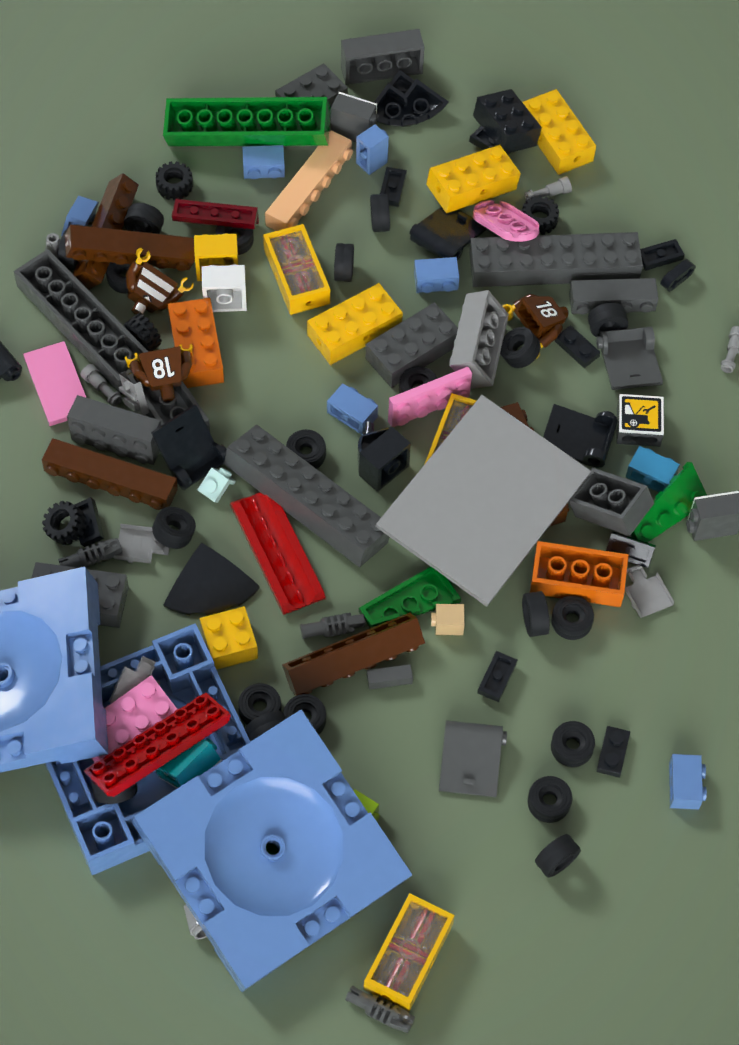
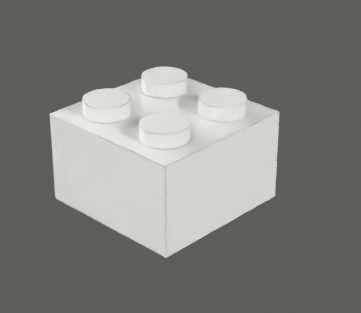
[202,264,247,312]

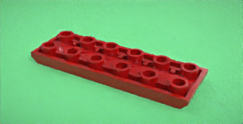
[230,492,325,615]
[84,692,231,797]

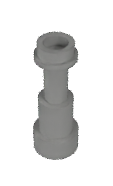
[525,176,572,200]
[721,326,739,373]
[80,364,122,406]

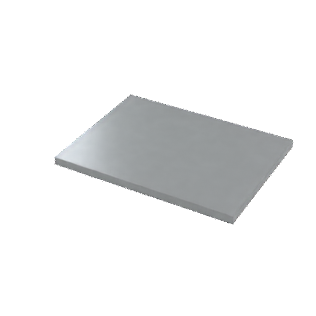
[376,395,591,607]

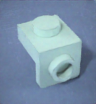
[198,467,236,503]

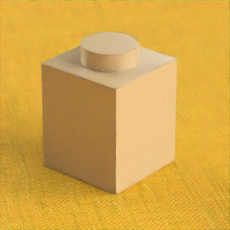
[431,604,465,635]

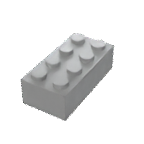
[449,290,509,389]

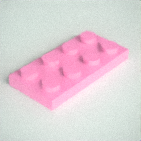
[388,367,472,427]
[91,675,177,762]

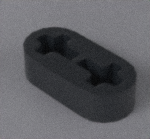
[660,259,696,292]

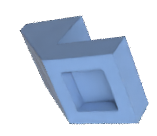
[61,196,99,236]

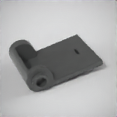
[596,326,663,390]
[439,720,507,797]

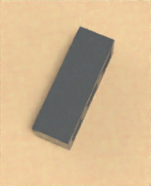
[367,664,413,690]

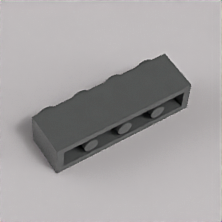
[569,278,658,315]

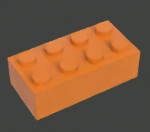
[168,298,224,388]
[530,541,629,607]

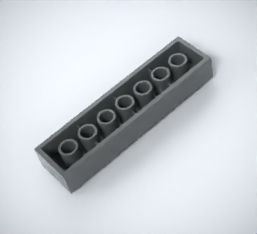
[469,232,643,287]
[14,249,148,395]
[224,424,390,568]

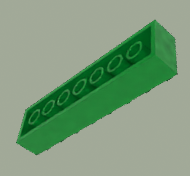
[163,97,331,146]

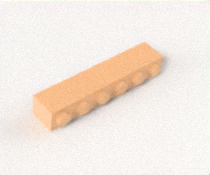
[265,130,353,231]

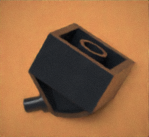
[357,421,411,492]

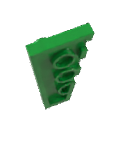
[631,462,707,542]
[359,567,461,628]

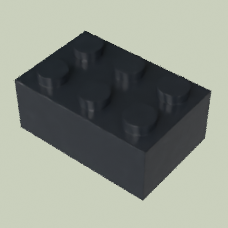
[473,89,542,153]

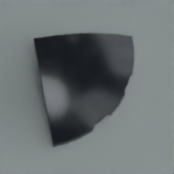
[374,70,449,127]
[163,542,260,616]

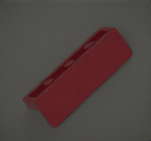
[172,199,259,229]

